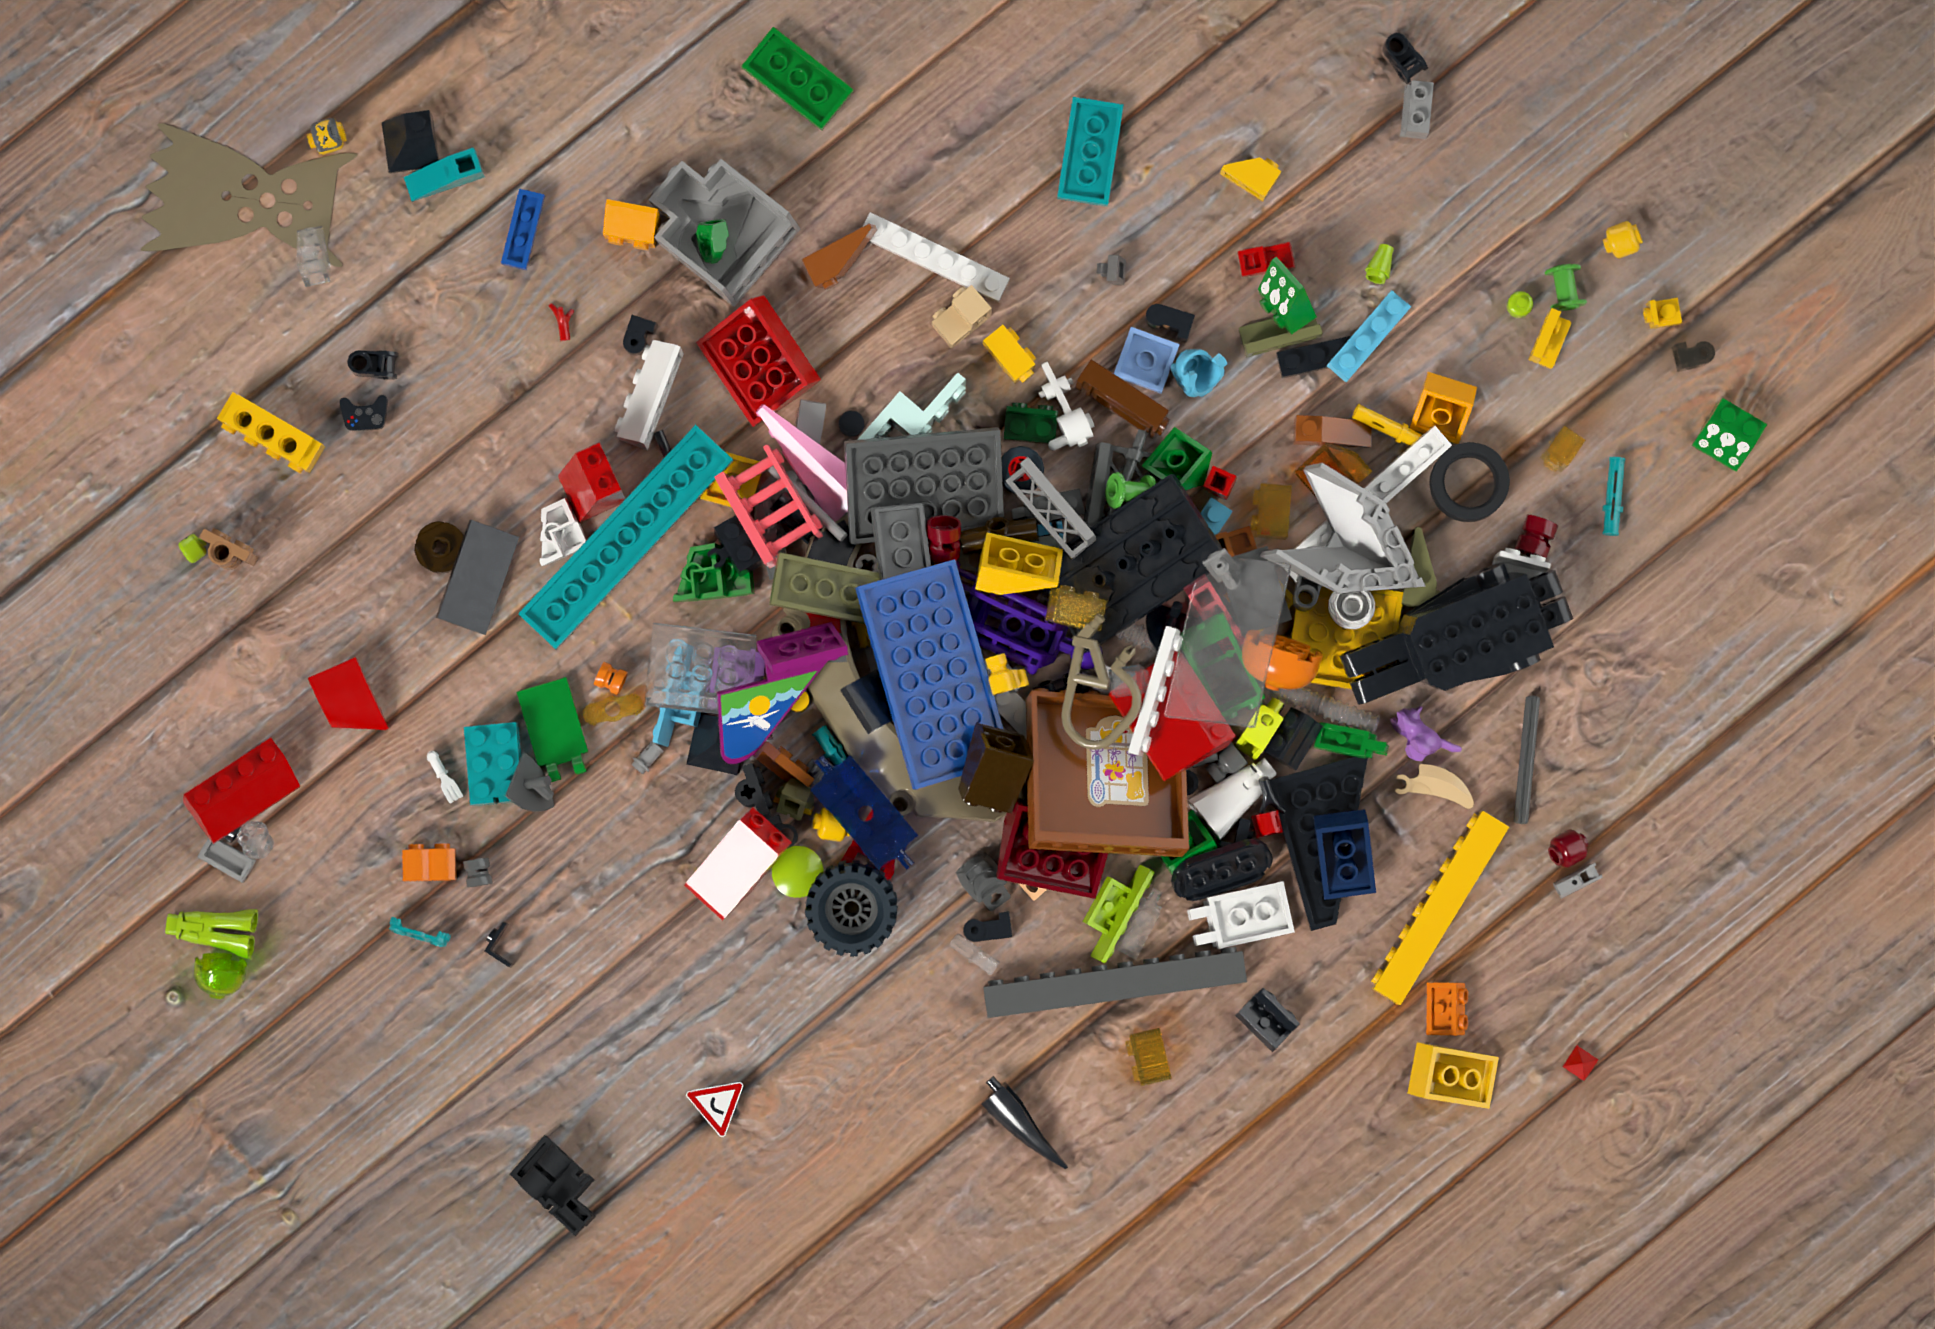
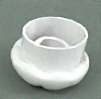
[1328,591,1375,629]

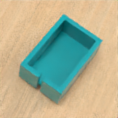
[464,722,521,806]

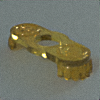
[582,693,644,726]

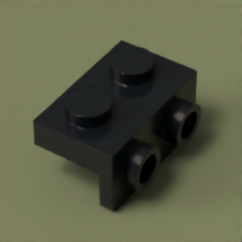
[1235,988,1300,1052]

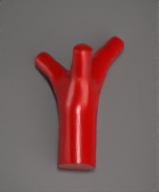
[549,303,574,341]

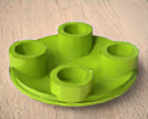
[772,846,824,898]

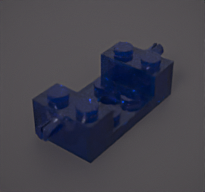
[810,755,920,870]

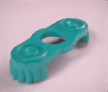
[389,917,451,947]

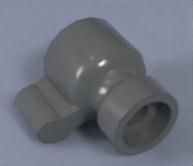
[1206,742,1248,783]

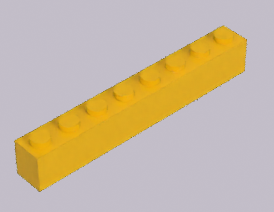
[1371,811,1509,1005]

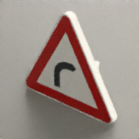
[686,1082,743,1137]

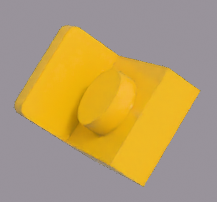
[1643,298,1682,329]

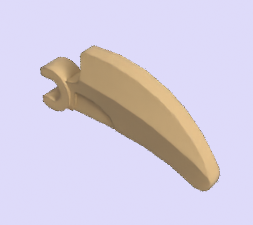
[1394,764,1474,809]

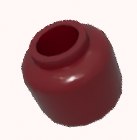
[1548,829,1589,868]

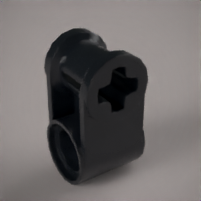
[1382,33,1428,84]
[347,350,399,380]

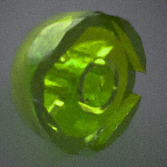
[194,952,247,999]

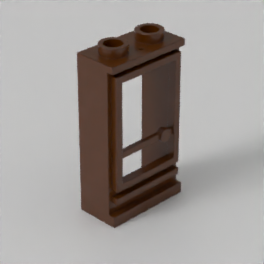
[1075,359,1170,439]

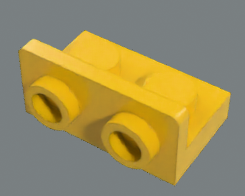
[1528,308,1571,369]

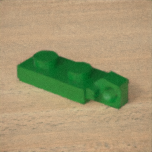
[1314,722,1389,759]

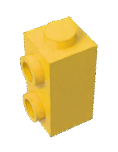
[983,325,1036,384]

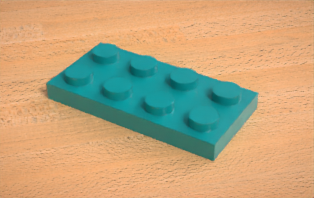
[1057,97,1124,207]

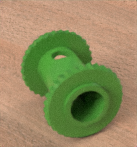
[1545,264,1587,311]
[1106,472,1156,509]

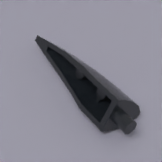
[981,1076,1068,1169]

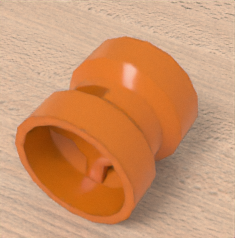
[594,661,628,696]

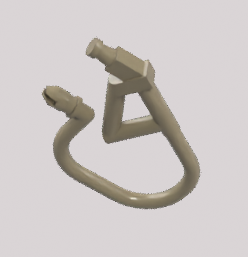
[1062,613,1142,750]

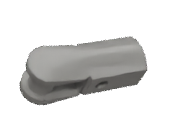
[1553,863,1603,899]

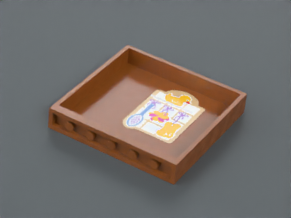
[1026,688,1189,857]

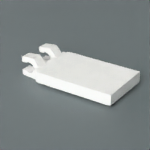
[1187,881,1295,949]

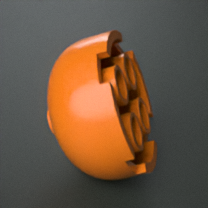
[1242,631,1323,691]

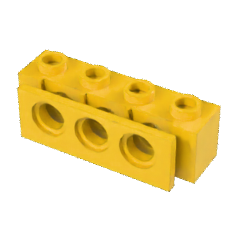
[217,392,325,474]

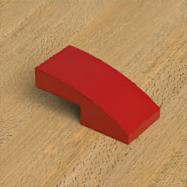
[1238,242,1295,277]

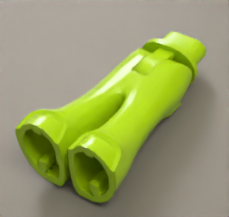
[165,909,258,959]

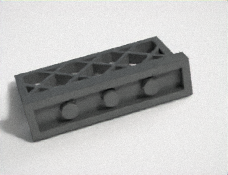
[1083,442,1155,528]

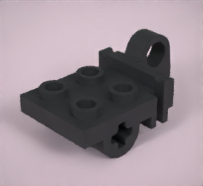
[735,763,798,849]
[510,1135,596,1236]

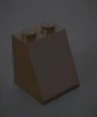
[958,722,1034,814]

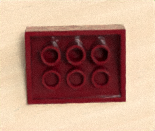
[997,798,1108,899]

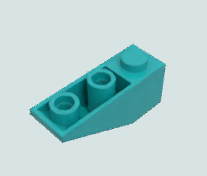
[404,147,485,202]

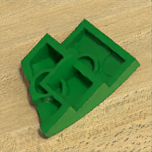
[673,543,755,602]

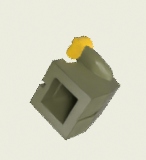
[773,778,814,821]

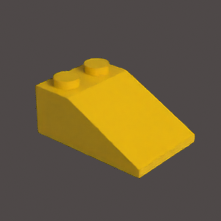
[975,532,1063,595]
[1407,1042,1499,1109]

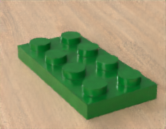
[741,27,854,131]

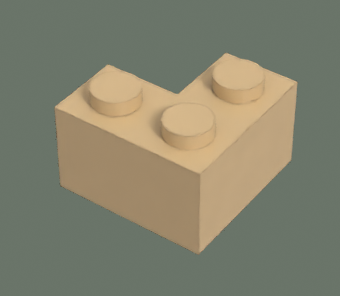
[932,285,992,349]

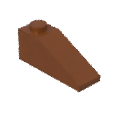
[802,223,877,290]
[1293,415,1372,448]

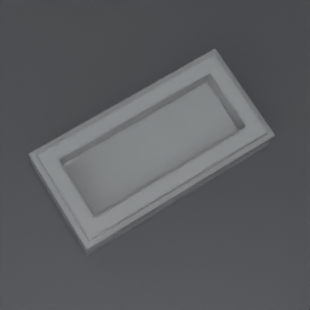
[197,838,257,883]

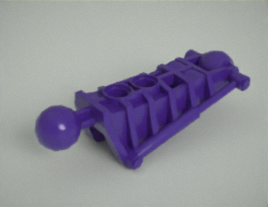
[956,560,1103,675]

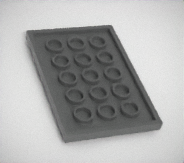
[844,427,1004,544]

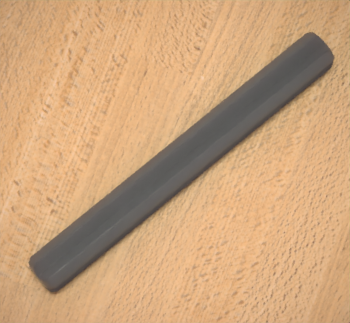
[1513,696,1540,824]

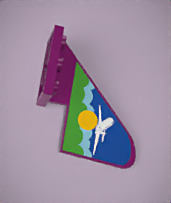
[717,622,848,764]

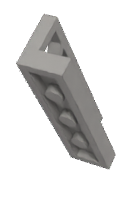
[1006,457,1096,560]

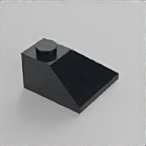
[382,110,439,174]
[686,714,740,775]

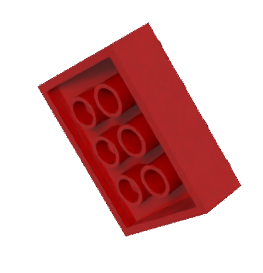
[696,295,821,427]
[1109,649,1236,781]

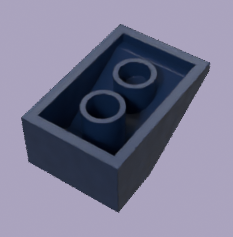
[1313,809,1376,900]

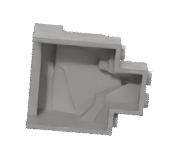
[648,159,800,307]

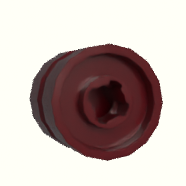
[1514,514,1558,559]
[927,515,961,563]

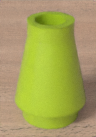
[1365,244,1394,284]

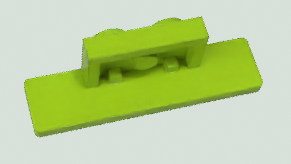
[1082,865,1154,963]

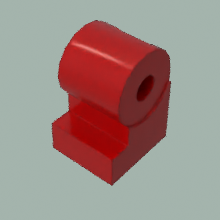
[1203,466,1237,500]
[1251,810,1283,838]

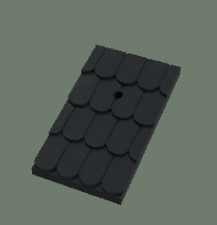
[1044,474,1223,653]

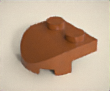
[753,741,814,787]

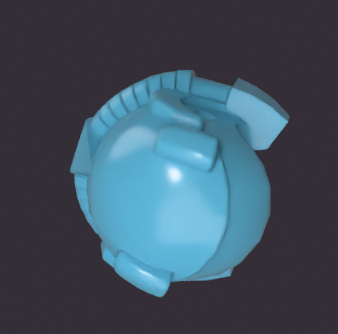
[1171,349,1227,397]

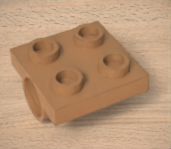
[199,528,258,570]

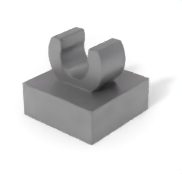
[1096,255,1126,285]

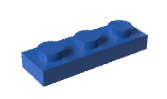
[501,189,545,271]

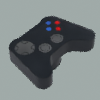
[339,395,388,431]

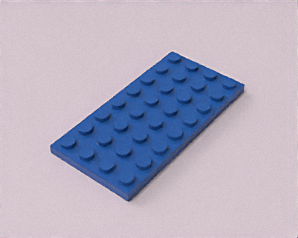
[855,559,1004,790]

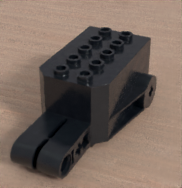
[1339,562,1574,705]

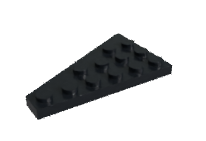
[1269,757,1368,931]

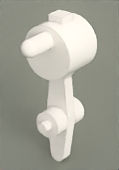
[1038,362,1095,450]

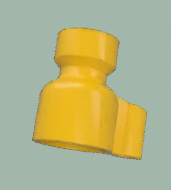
[985,653,1029,695]

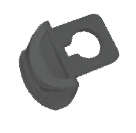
[955,852,1011,912]

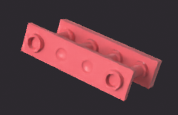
[714,445,823,568]

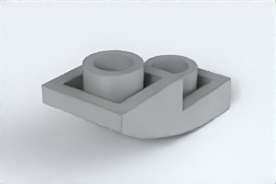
[795,399,826,445]

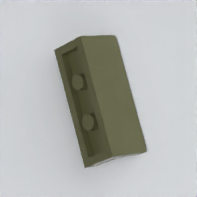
[1239,318,1323,358]

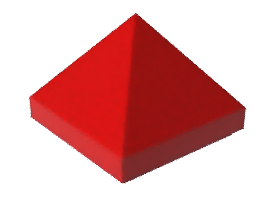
[1562,1045,1599,1081]

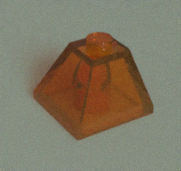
[1294,442,1373,499]

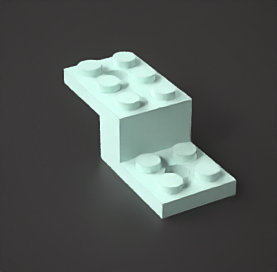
[857,373,966,440]

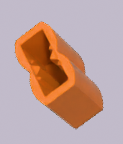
[402,843,457,882]

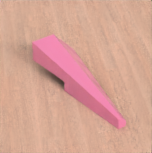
[756,405,848,522]

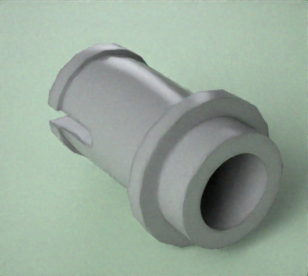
[631,741,664,774]

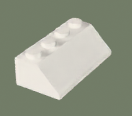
[615,340,684,450]

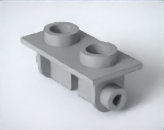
[1202,548,1241,590]

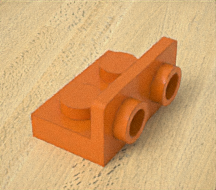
[1426,983,1468,1035]

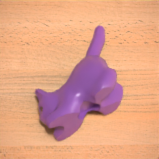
[1390,706,1462,761]

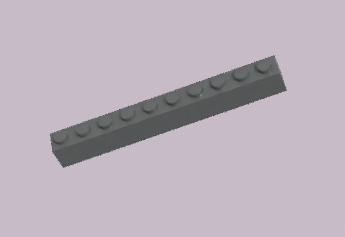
[983,947,1247,1018]

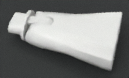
[1187,758,1277,840]

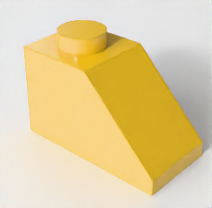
[1220,157,1281,201]

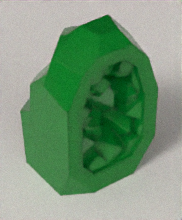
[696,219,729,264]

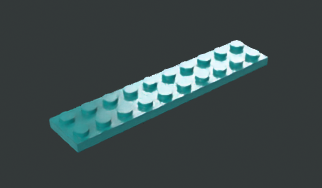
[518,424,734,650]

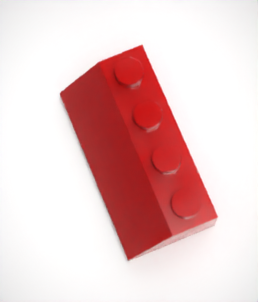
[183,737,300,844]

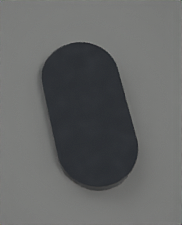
[1171,839,1273,901]

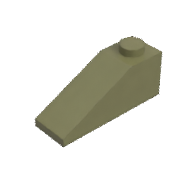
[1401,527,1440,608]

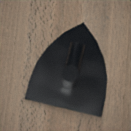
[1145,601,1199,652]

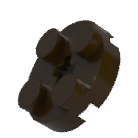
[414,521,464,573]

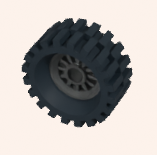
[805,860,898,957]

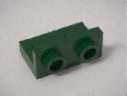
[1003,402,1058,444]

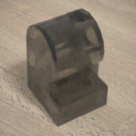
[1671,341,1715,372]

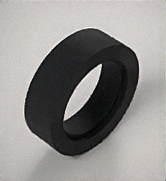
[1429,442,1510,522]

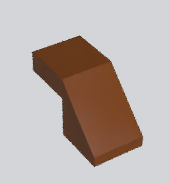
[1215,526,1257,557]

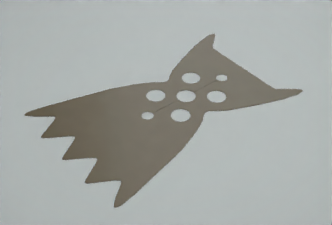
[140,123,357,267]

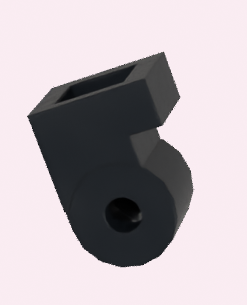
[623,315,658,356]

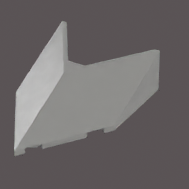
[1260,463,1425,593]

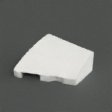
[540,498,587,566]

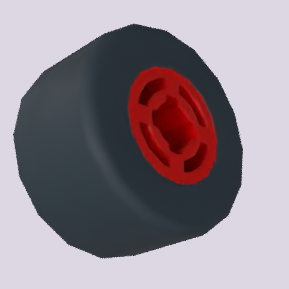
[1001,446,1044,494]

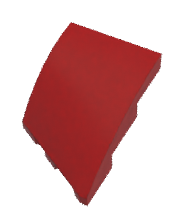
[308,657,389,730]

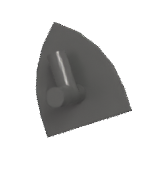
[505,752,554,812]

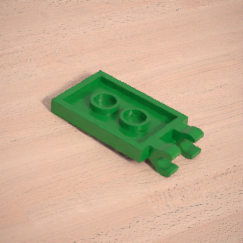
[516,677,589,782]

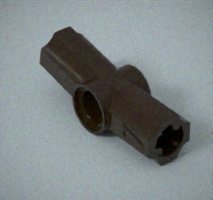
[959,517,1039,554]

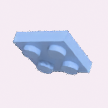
[1114,327,1180,394]

